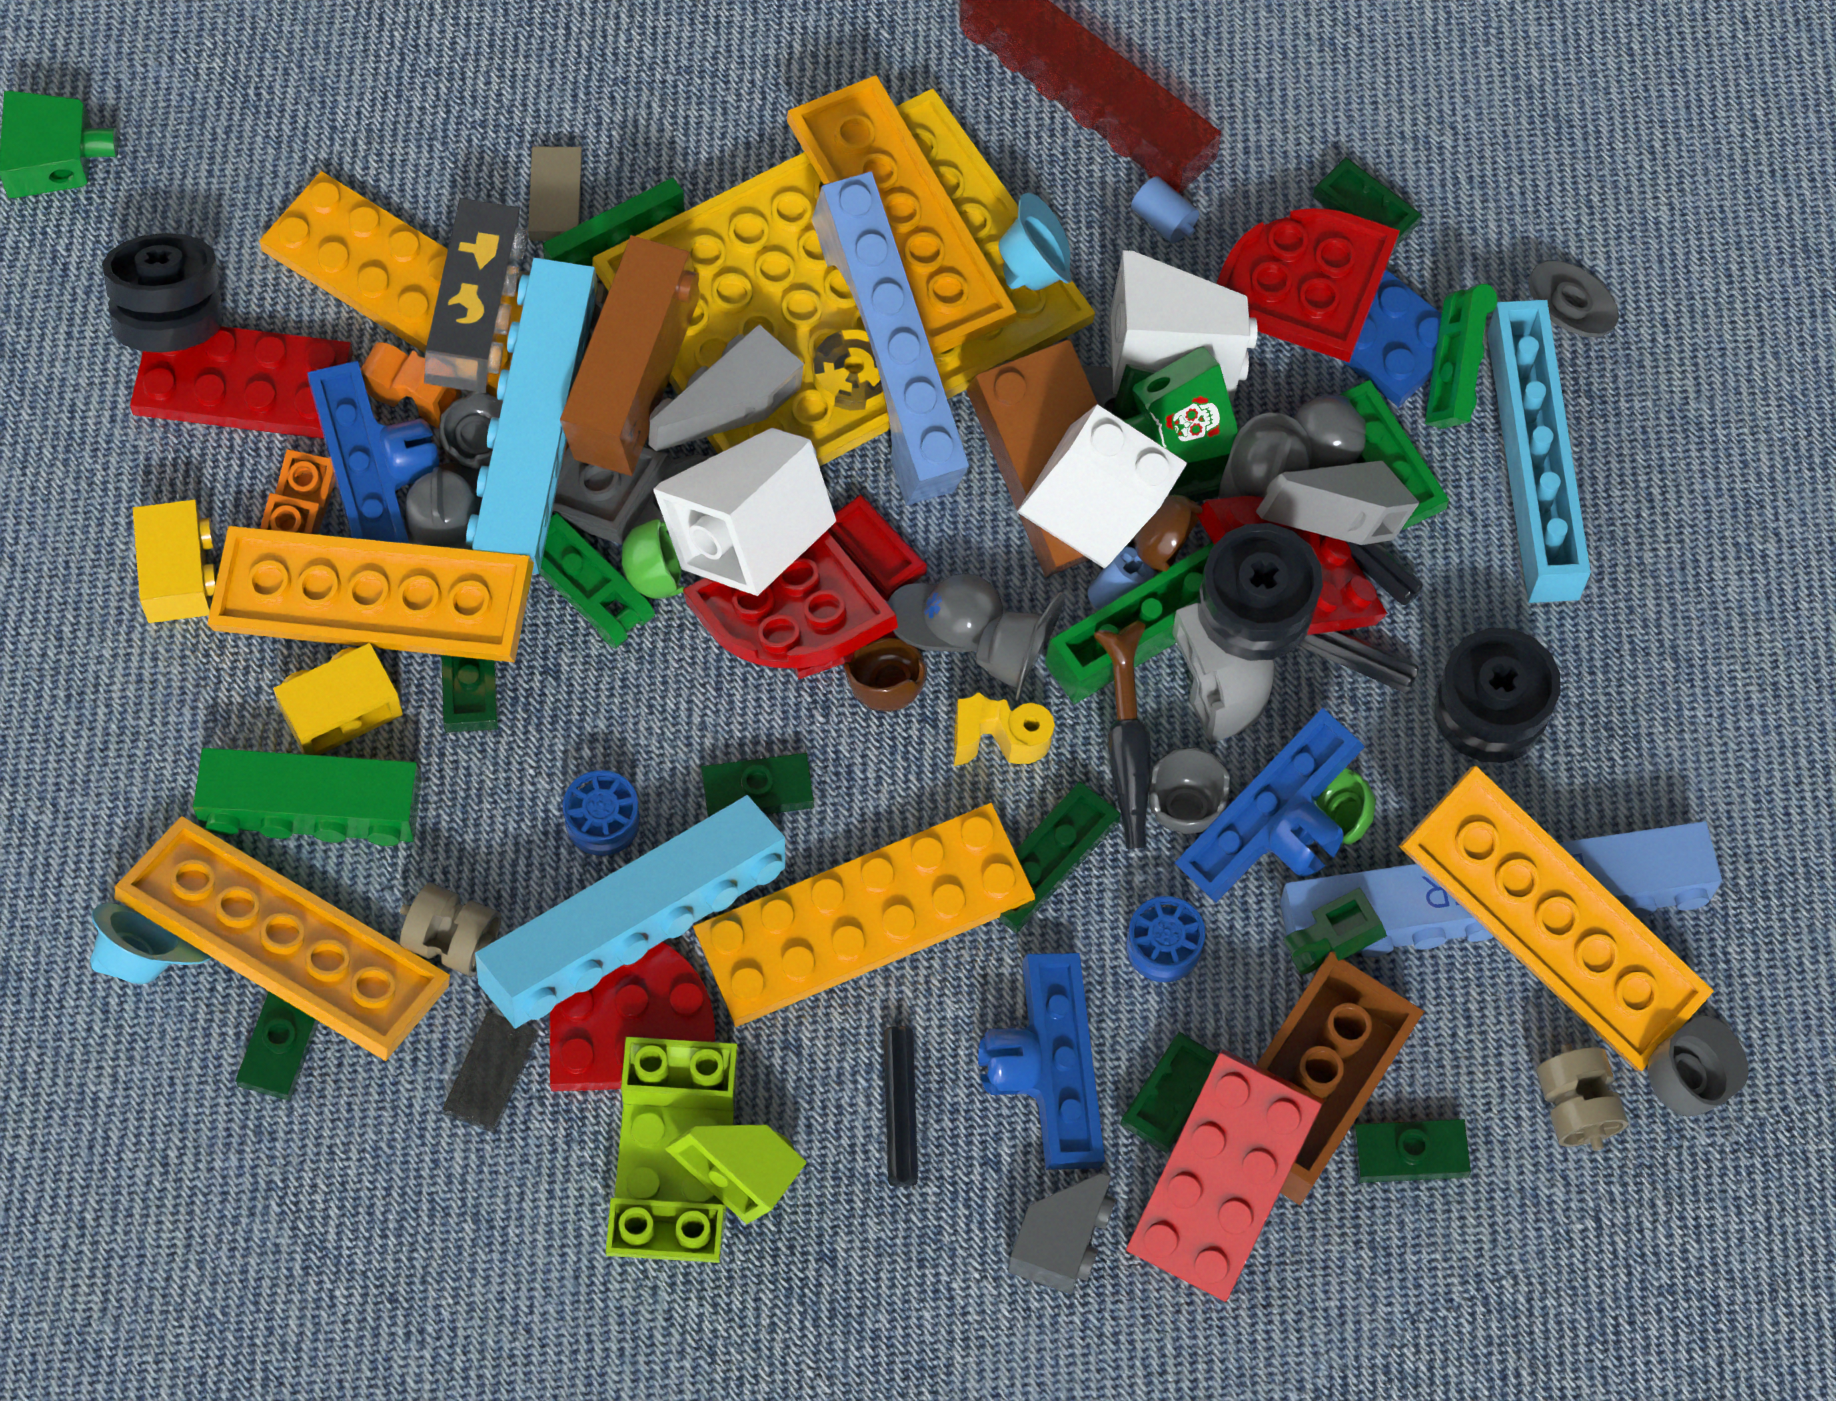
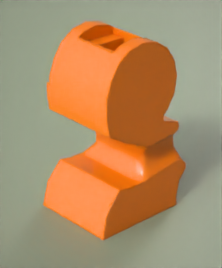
[360,342,462,429]

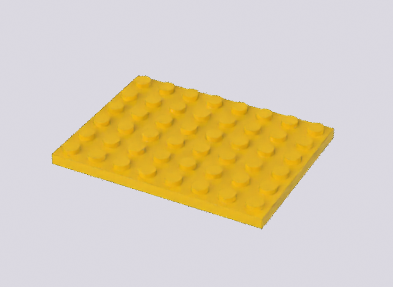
[592,88,1095,467]

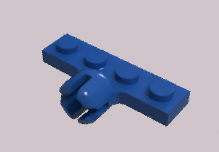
[307,361,439,544]
[1175,708,1365,903]
[978,953,1105,1170]

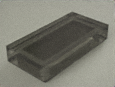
[443,1011,539,1134]

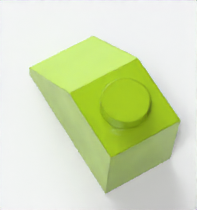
[665,1124,807,1224]

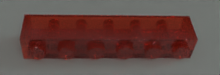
[959,0,1221,194]

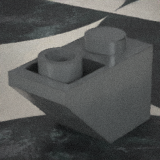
[1008,1173,1116,1295]

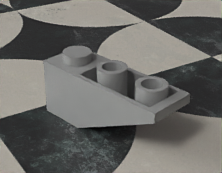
[649,325,804,451]
[1256,461,1420,545]

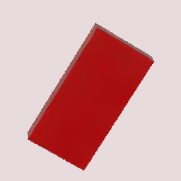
[827,494,927,602]

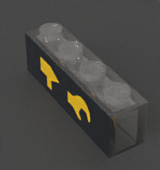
[424,198,527,393]

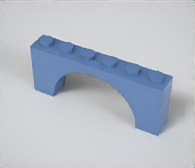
[812,171,969,506]

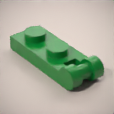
[1425,284,1497,429]
[539,513,655,649]

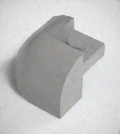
[1172,603,1275,744]

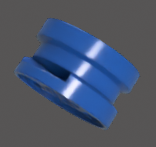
[563,770,640,856]
[1126,896,1205,983]

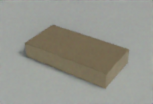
[528,146,582,241]

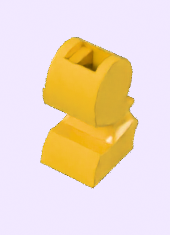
[954,692,1055,766]

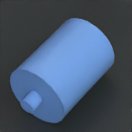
[1131,176,1199,244]
[1088,547,1154,610]

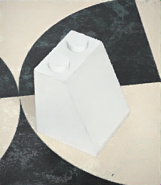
[1109,250,1257,400]
[1017,404,1187,569]
[653,428,836,596]

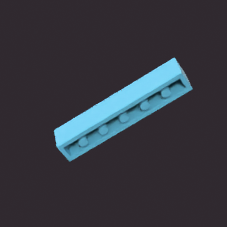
[466,258,598,574]
[1487,300,1591,603]
[475,795,785,1029]

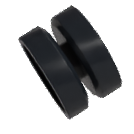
[102,233,224,353]
[1197,523,1323,661]
[1435,628,1561,763]

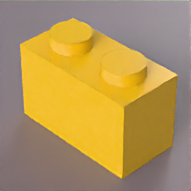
[132,499,217,623]
[273,643,403,755]

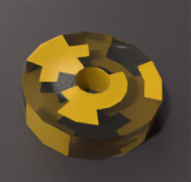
[812,329,885,411]

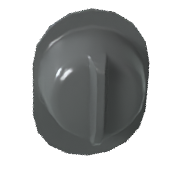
[1218,412,1312,499]
[405,463,483,550]
[975,592,1065,701]

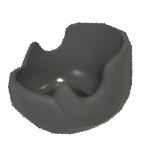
[439,390,503,470]
[1293,394,1366,470]
[1149,747,1230,834]

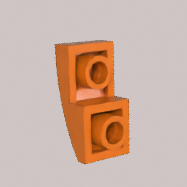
[260,449,336,535]

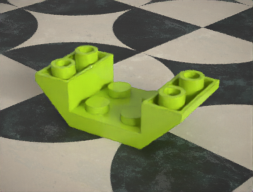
[605,1037,737,1263]

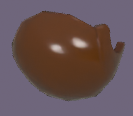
[1134,495,1203,573]
[844,638,927,712]

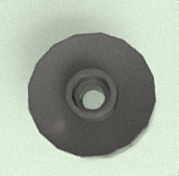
[1528,260,1619,337]

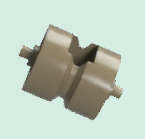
[400,882,501,977]
[1536,1044,1629,1151]

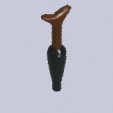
[1093,621,1151,849]

